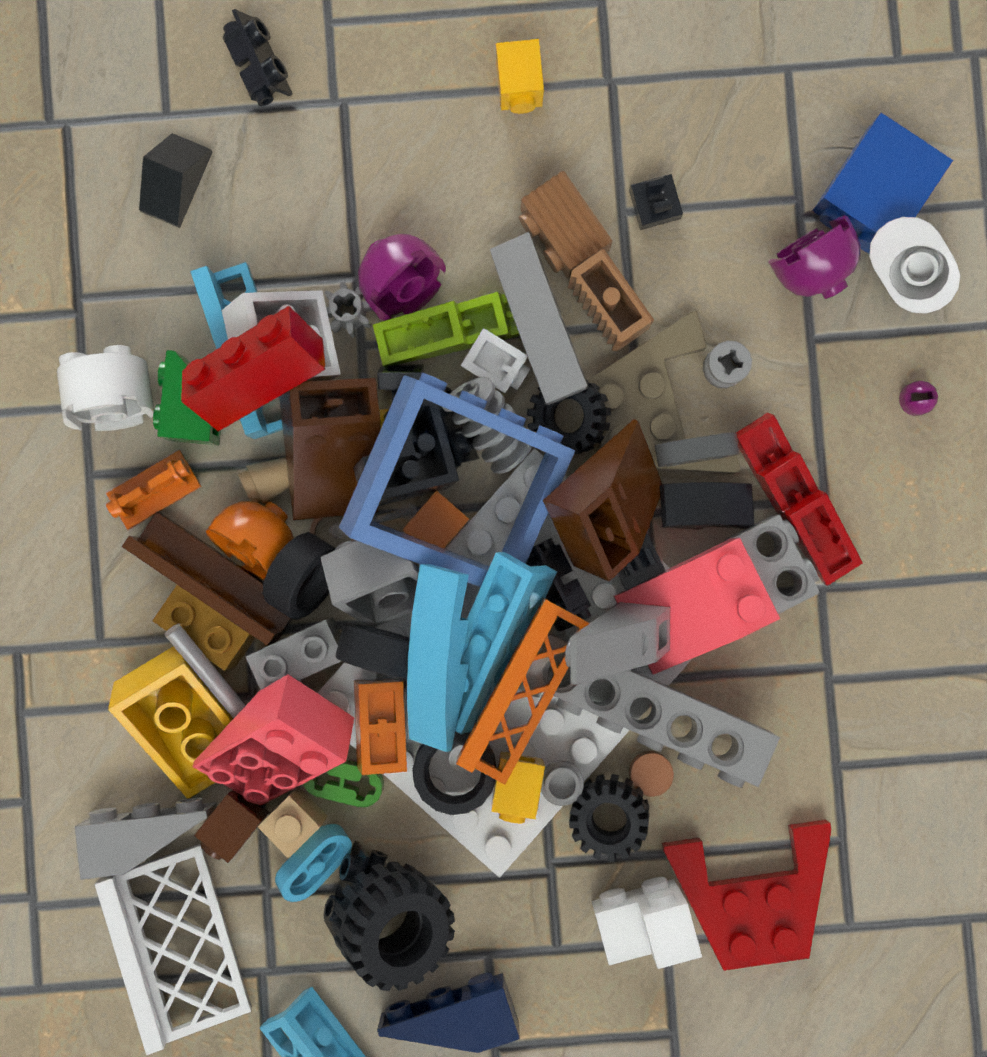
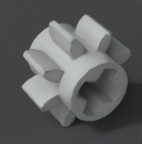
[324,281,372,338]

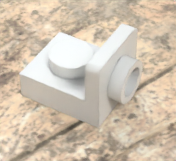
[461,328,530,393]

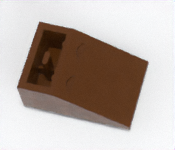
[279,378,381,521]
[543,419,663,582]

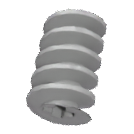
[442,377,532,474]

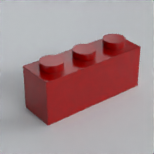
[181,306,326,432]

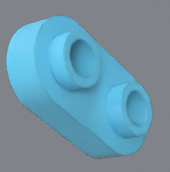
[275,824,352,902]

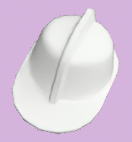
[869,217,960,314]

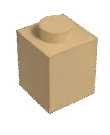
[258,786,328,859]

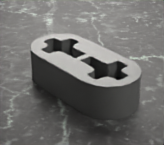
[655,432,740,468]

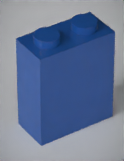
[812,113,953,254]

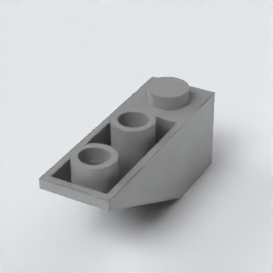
[565,602,670,684]
[75,797,217,880]

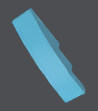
[407,564,469,752]

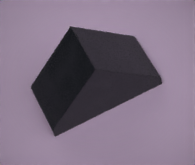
[139,133,213,228]

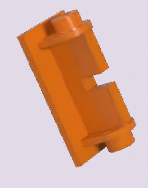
[106,450,202,530]

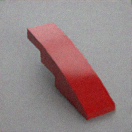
[736,413,863,586]

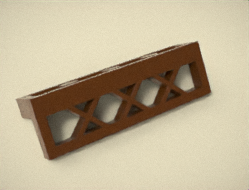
[121,512,292,645]

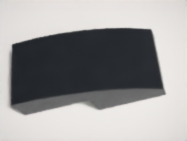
[660,482,755,530]

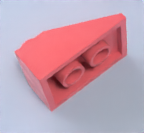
[613,538,780,675]

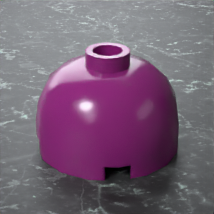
[768,216,861,299]
[358,234,446,321]

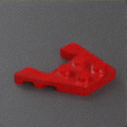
[662,819,832,971]

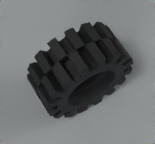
[527,379,611,454]
[569,774,650,862]

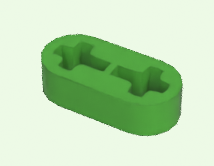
[303,760,384,807]

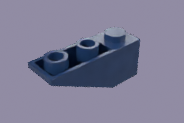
[377,973,520,1053]

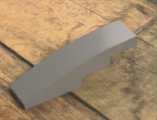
[490,232,589,405]

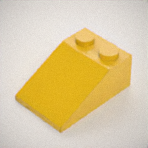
[108,646,233,799]

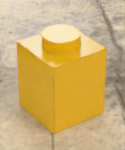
[496,39,544,114]
[491,751,545,824]

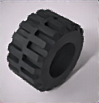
[332,861,455,991]

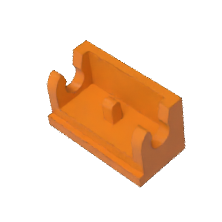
[354,678,407,775]

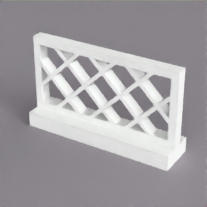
[95,844,252,1056]

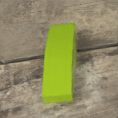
[373,292,520,367]

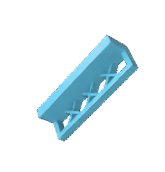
[190,262,283,440]
[456,552,557,734]
[259,987,366,1057]

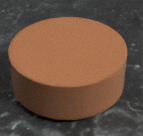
[629,751,674,797]

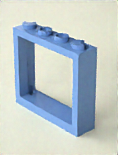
[339,372,575,587]

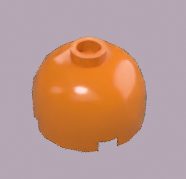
[206,501,294,580]

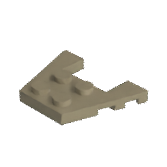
[588,311,741,474]

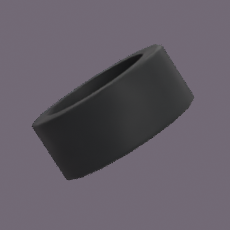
[262,532,335,620]
[335,623,410,679]
[412,731,496,815]

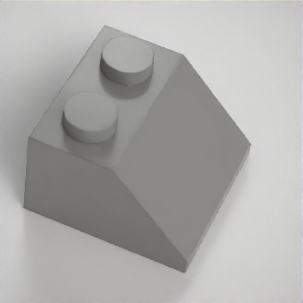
[320,541,419,627]

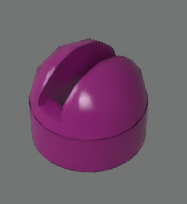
[899,381,938,416]

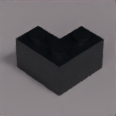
[353,399,459,506]

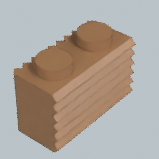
[519,171,613,279]
[568,249,654,352]

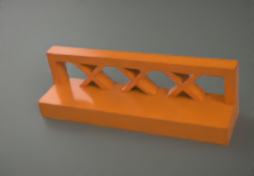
[456,598,590,785]

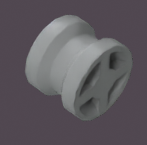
[703,341,752,389]

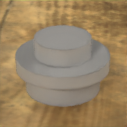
[541,761,584,806]

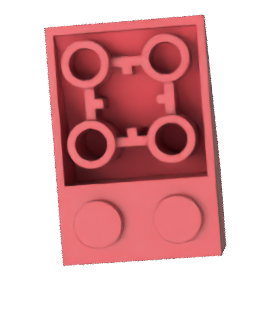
[192,674,355,806]

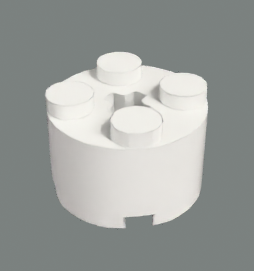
[57,345,154,431]

